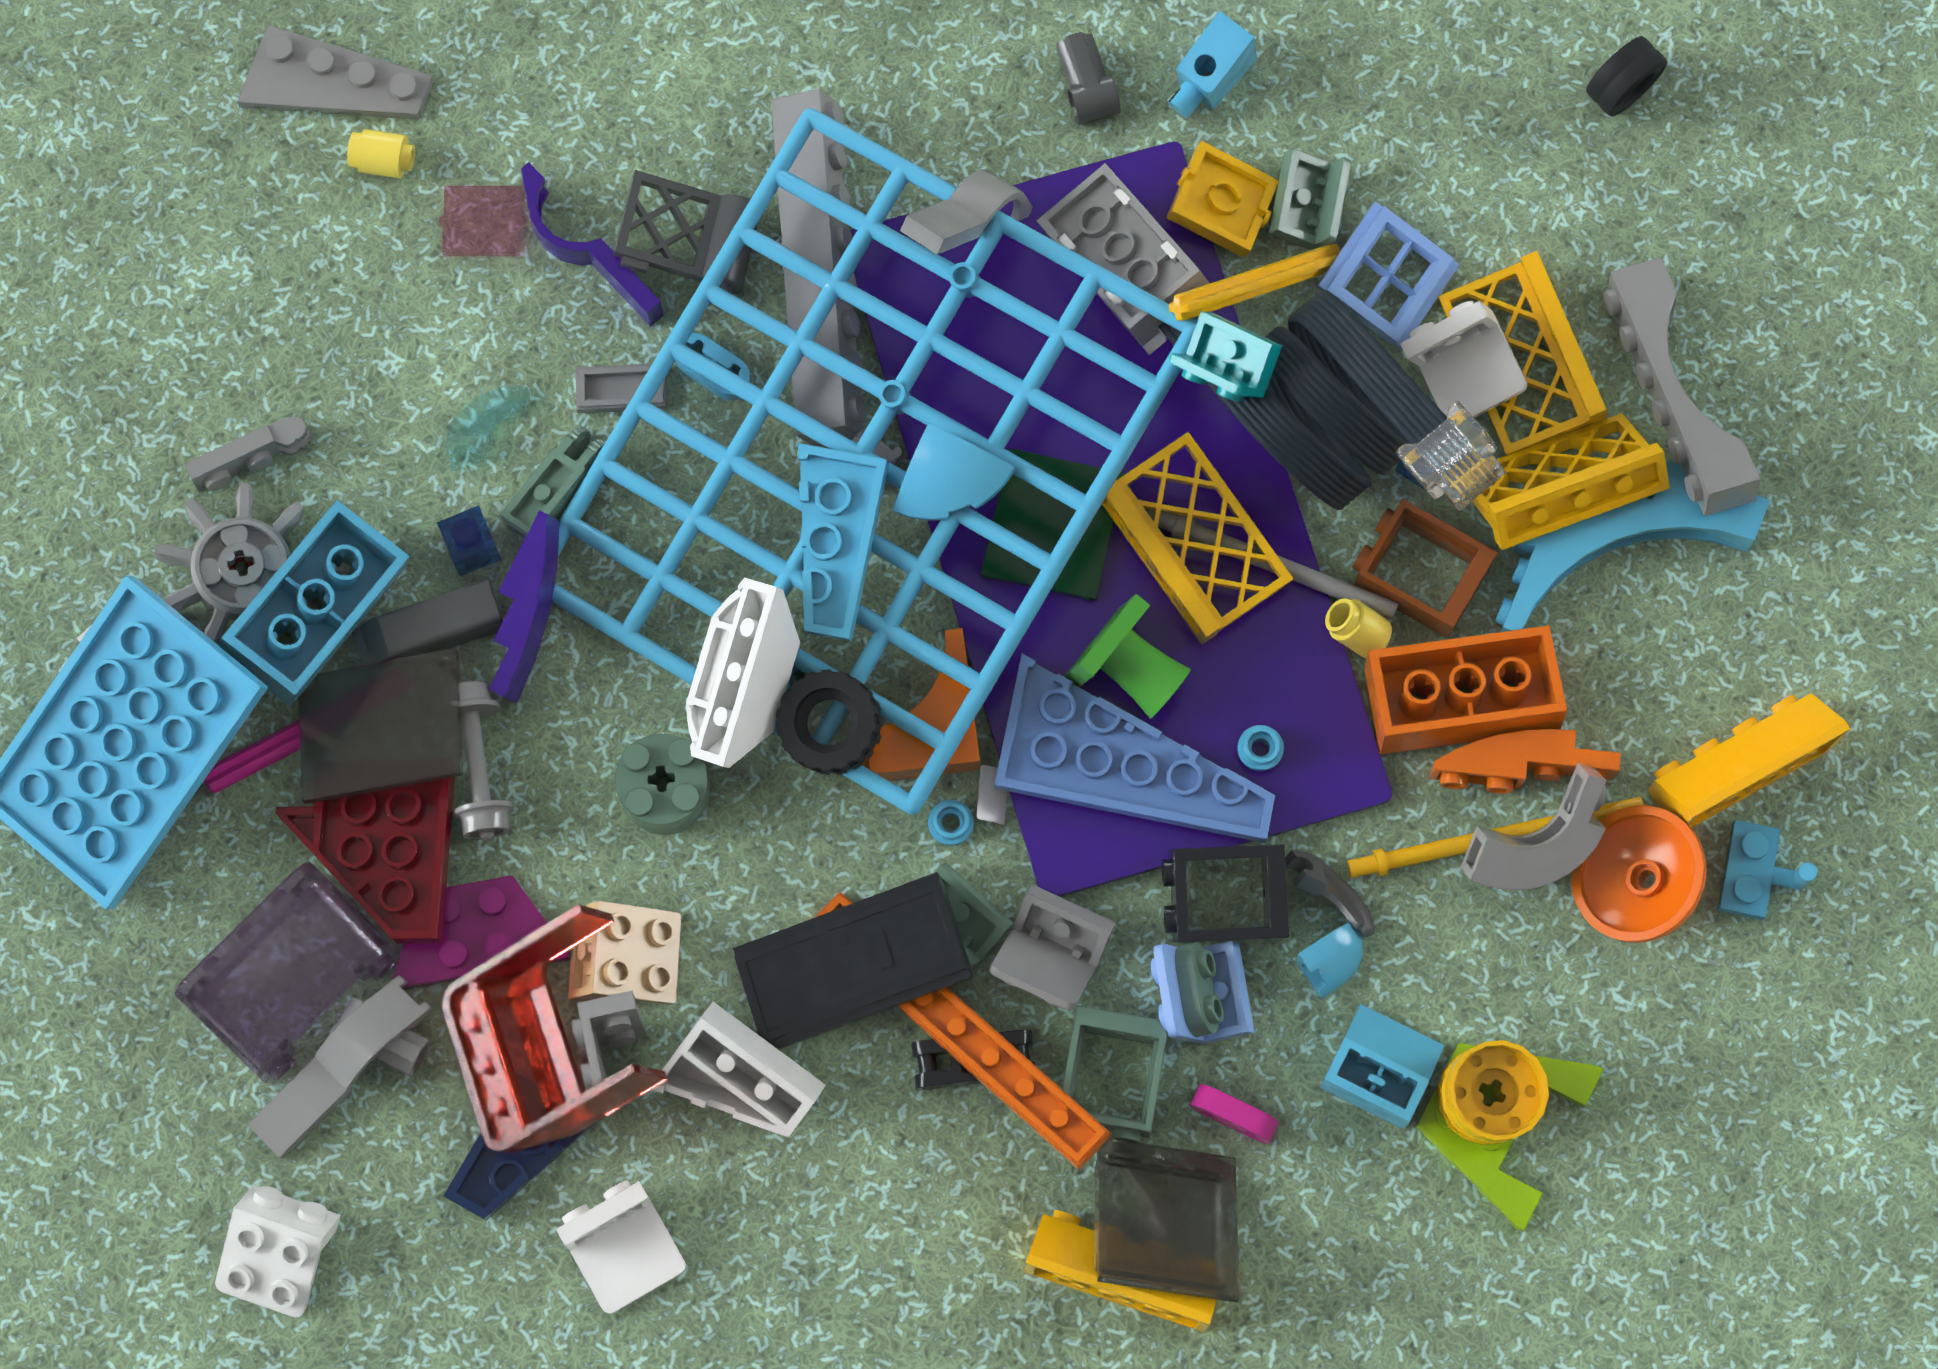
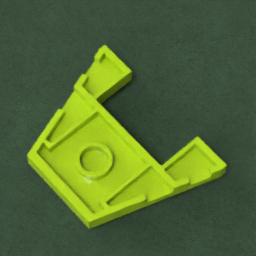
[1416,1043,1604,1232]

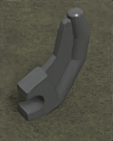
[1285,850,1375,937]

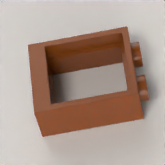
[1352,499,1498,639]

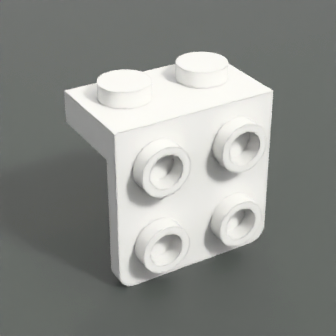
[1400,301,1527,427]
[556,1180,686,1314]
[215,1185,341,1317]

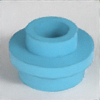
[1237,725,1284,771]
[928,800,974,846]

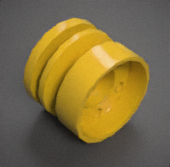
[1437,1040,1549,1145]

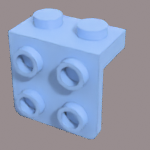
[1151,940,1255,1044]

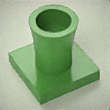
[1064,594,1191,719]

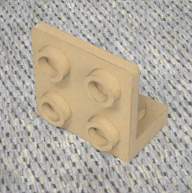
[568,901,681,1005]

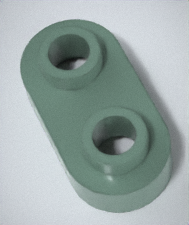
[1175,942,1224,1037]

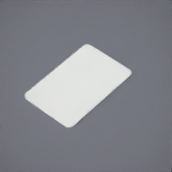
[976,765,1007,825]

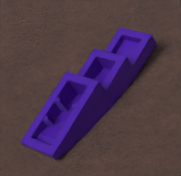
[488,510,560,703]

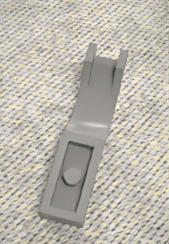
[900,169,1033,255]
[247,975,433,1159]

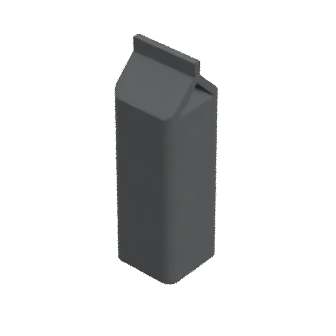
[352,579,503,672]

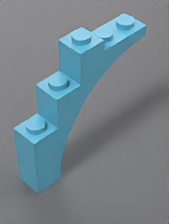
[1494,460,1770,632]

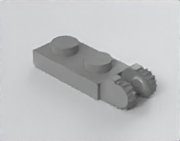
[186,415,312,492]

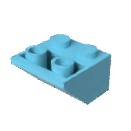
[1320,1004,1445,1129]

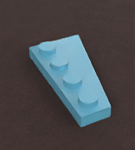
[798,443,890,642]

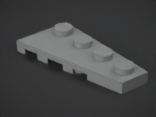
[237,25,434,120]

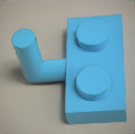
[1717,820,1817,920]

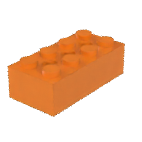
[1364,625,1567,755]

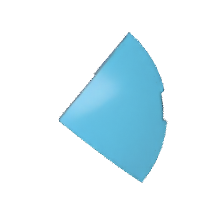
[893,423,1016,521]

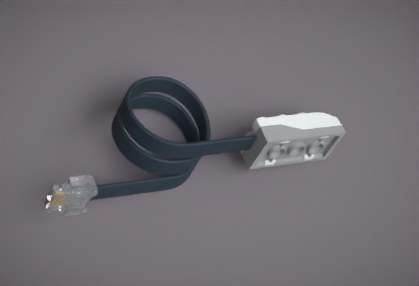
[1036,163,1506,511]

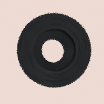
[1586,36,1668,117]

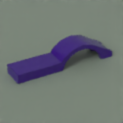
[521,162,664,327]

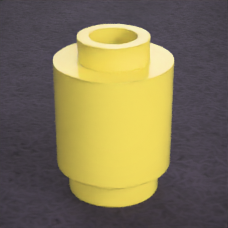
[347,129,415,179]
[1325,598,1392,658]

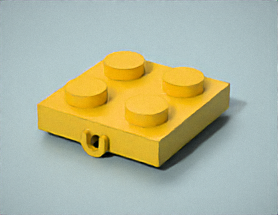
[1166,140,1279,258]

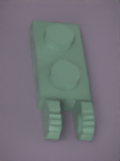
[499,426,605,538]

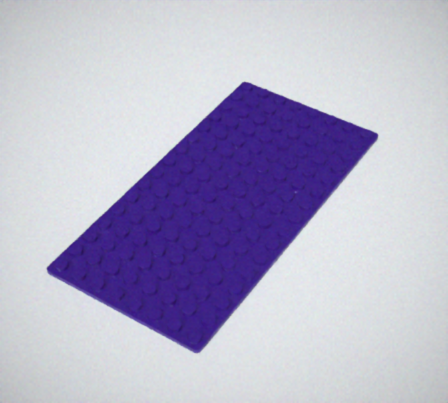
[850,141,1392,897]

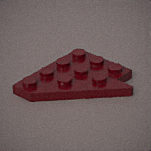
[275,760,456,944]

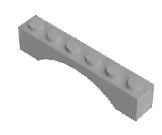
[1603,257,1761,516]

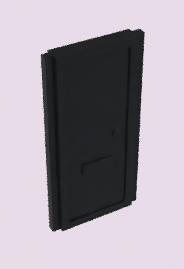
[733,872,973,1050]

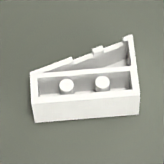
[648,1002,826,1137]

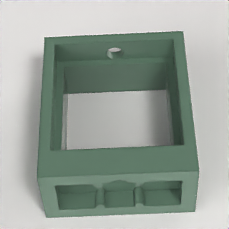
[1062,1005,1168,1143]

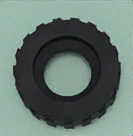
[776,669,883,775]

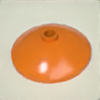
[1571,805,1707,943]

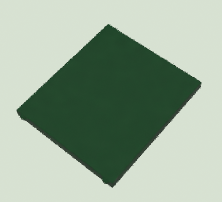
[981,448,1124,601]

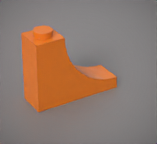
[861,628,980,781]

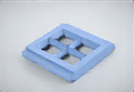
[1316,201,1459,350]

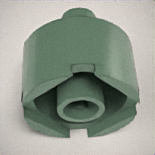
[615,734,711,835]

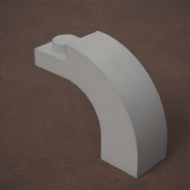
[1461,763,1606,890]

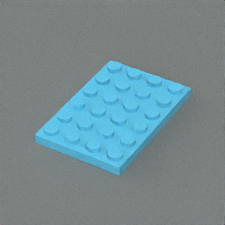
[0,575,269,910]

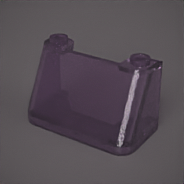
[175,862,398,1083]

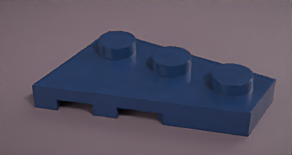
[444,1073,598,1221]

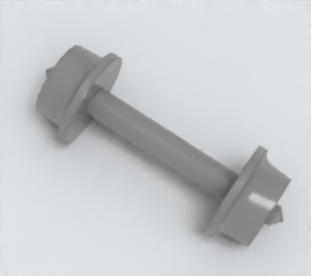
[439,679,514,842]

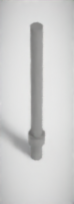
[1145,509,1399,620]

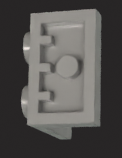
[572,990,646,1117]

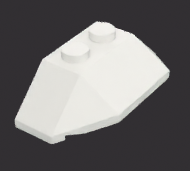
[686,578,800,768]

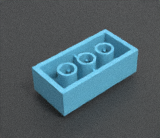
[219,500,410,707]

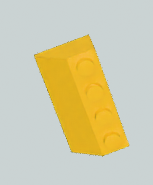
[1648,693,1850,828]
[1025,1210,1224,1332]

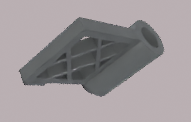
[613,170,758,294]

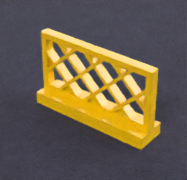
[1438,251,1607,455]
[1460,413,1670,550]
[1102,432,1294,645]

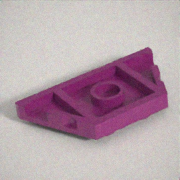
[392,876,570,990]

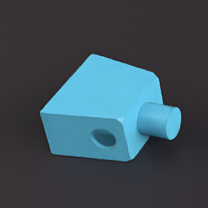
[1168,11,1257,119]

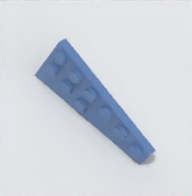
[994,653,1275,843]

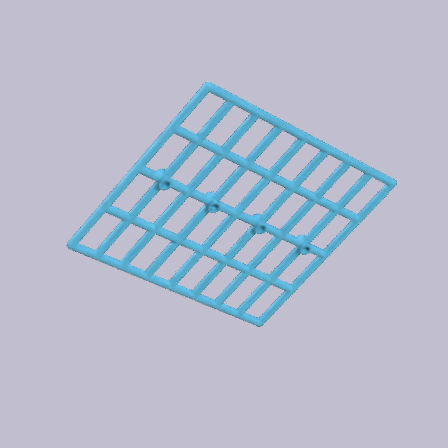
[552,108,1198,815]

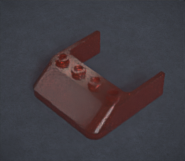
[442,904,668,1153]

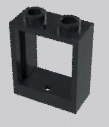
[1161,844,1289,942]

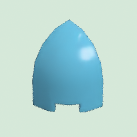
[1295,922,1363,999]

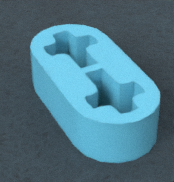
[676,333,751,401]

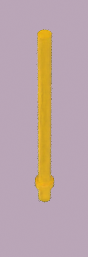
[1346,796,1644,878]

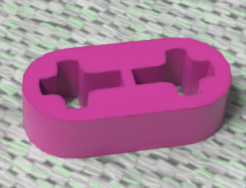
[1189,1084,1279,1144]

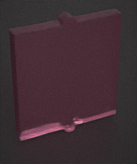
[439,186,526,256]

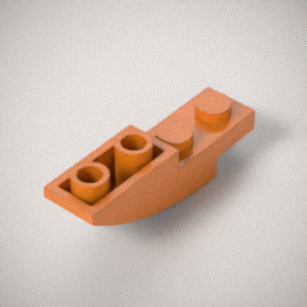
[1429,729,1621,794]

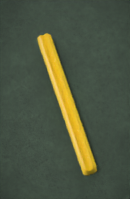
[1169,243,1340,321]

